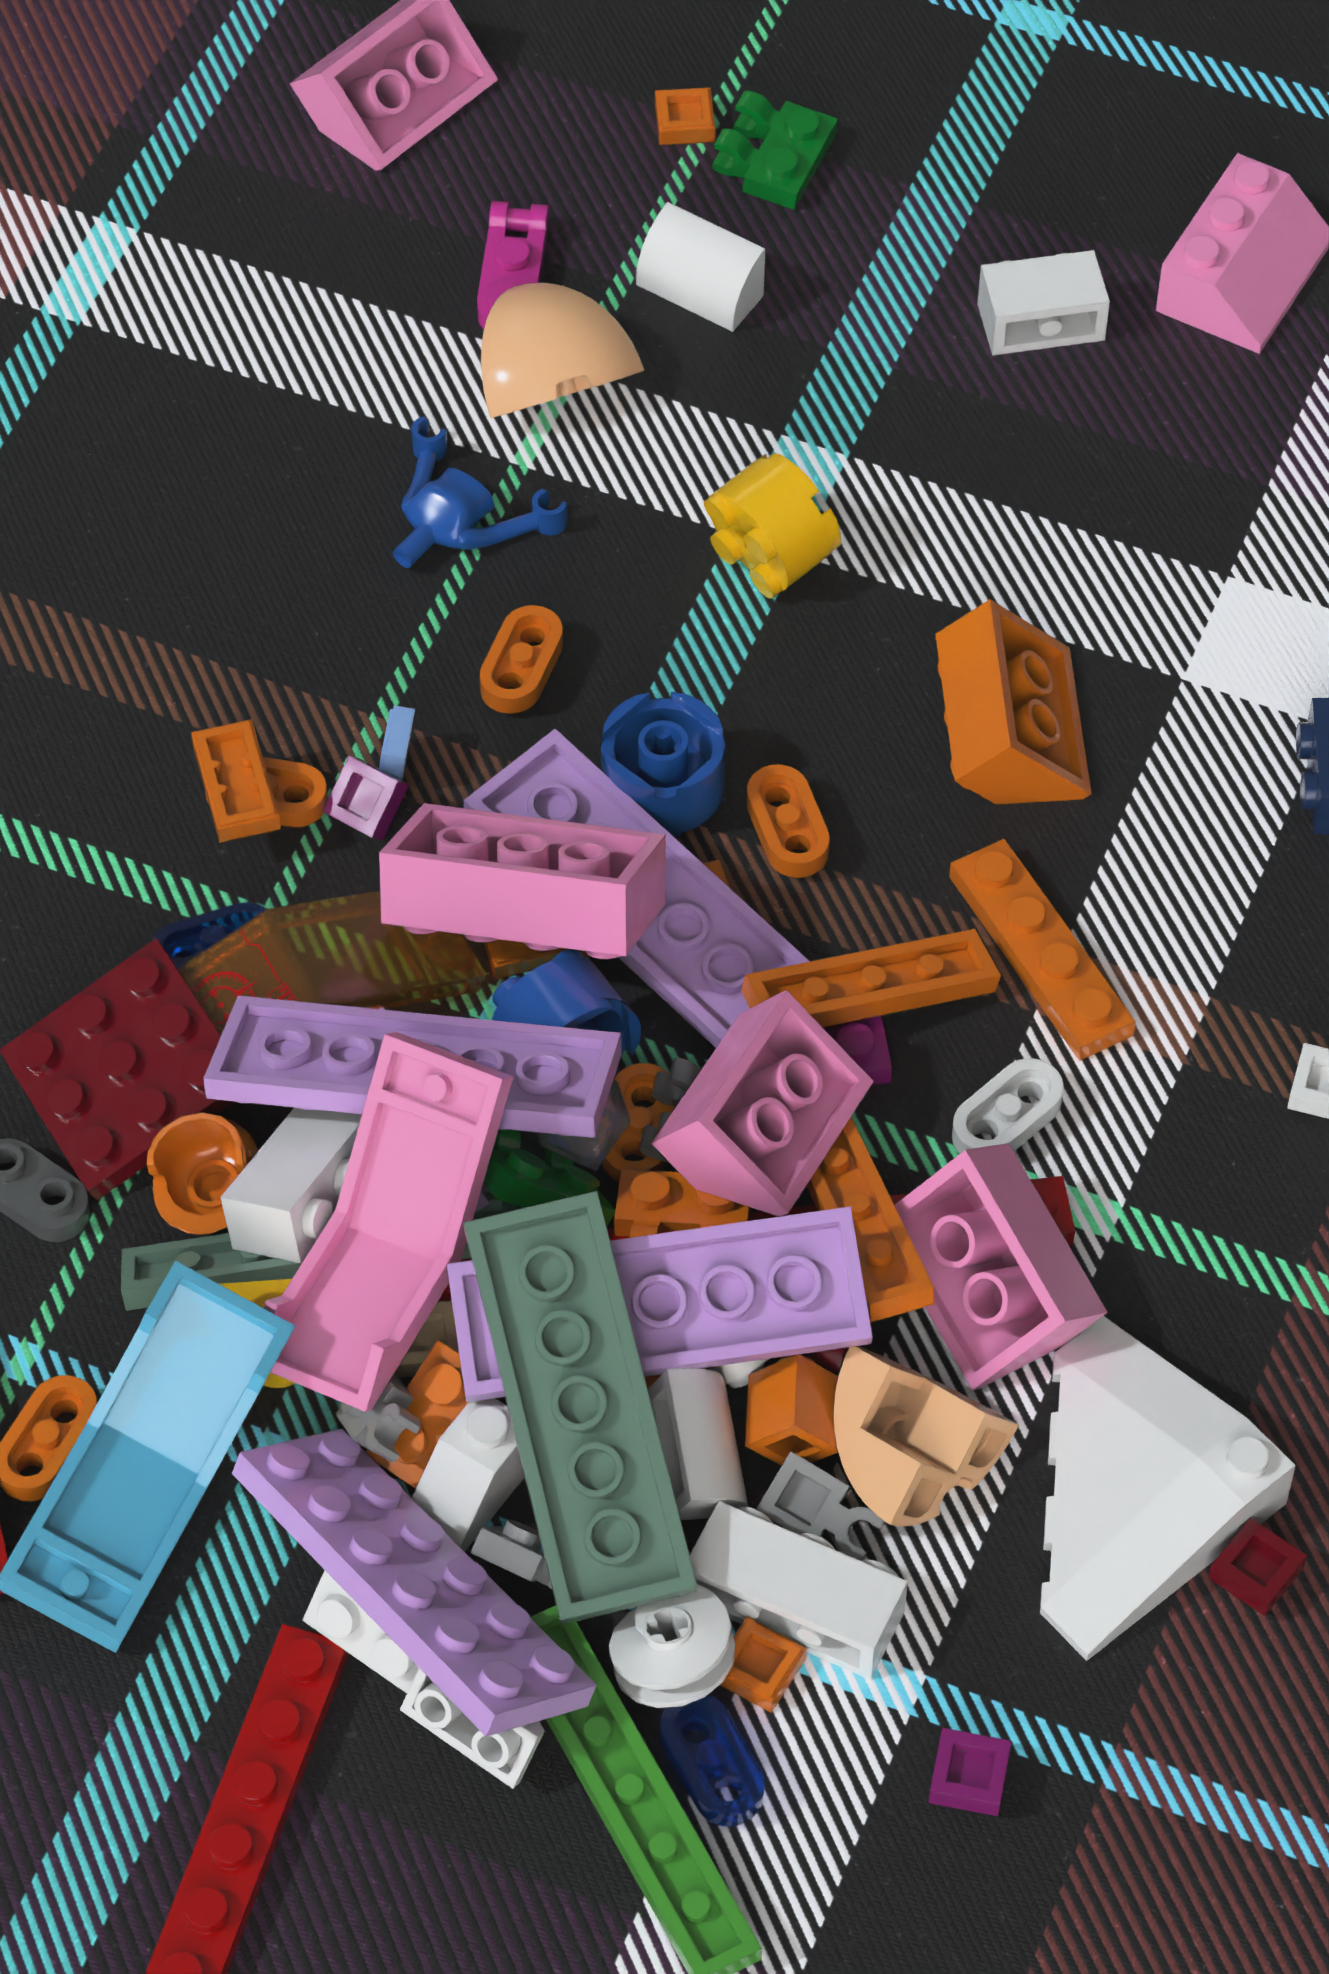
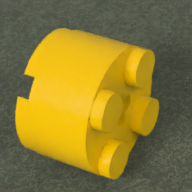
[704,453,842,599]

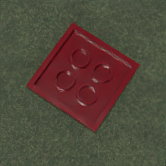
[0,938,236,1201]

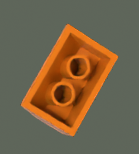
[935,599,1092,805]

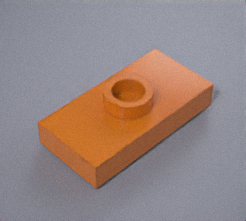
[191,719,281,843]

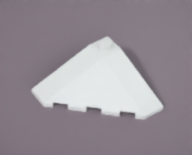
[1040,1316,1296,1661]

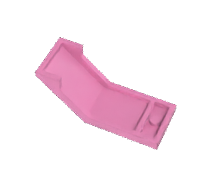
[264,1032,513,1412]

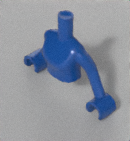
[393,417,568,568]

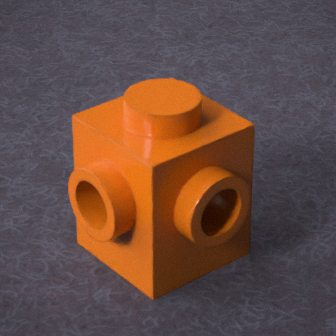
[745,1354,839,1466]

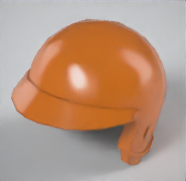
[147,1113,259,1235]

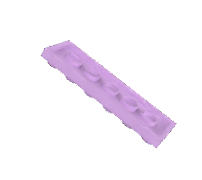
[464,729,810,1048]
[204,996,622,1138]
[447,1206,873,1402]
[232,1429,597,1737]

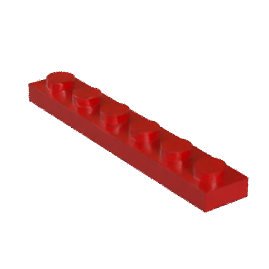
[145,1624,349,1974]

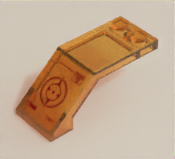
[179,891,487,1034]

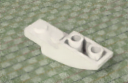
[302,1570,545,1789]

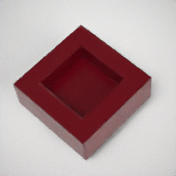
[1209,1517,1307,1616]

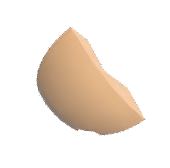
[481,283,644,418]
[834,1346,1019,1527]

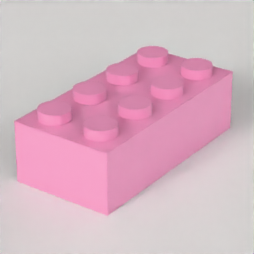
[379,803,666,959]

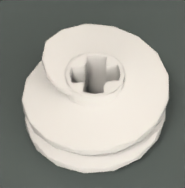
[609,1584,735,1708]

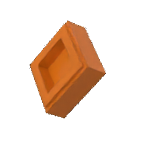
[655,88,715,145]
[720,1616,807,1713]

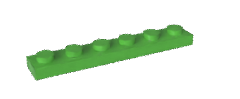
[530,1605,762,1974]

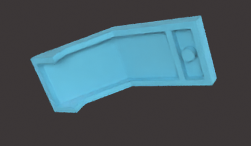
[0,1260,295,1653]

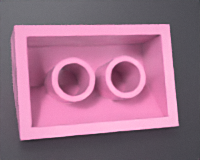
[290,0,498,171]
[1156,153,1329,354]
[651,990,874,1217]
[894,1143,1108,1390]

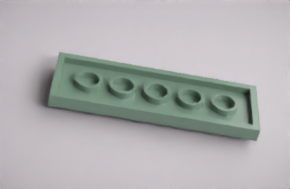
[464,1191,697,1625]

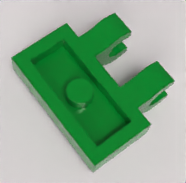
[712,91,838,210]
[483,1129,615,1228]

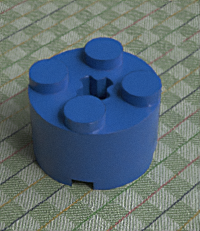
[601,692,726,839]
[492,949,641,1078]

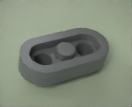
[0,1139,90,1242]

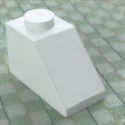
[412,1398,525,1552]

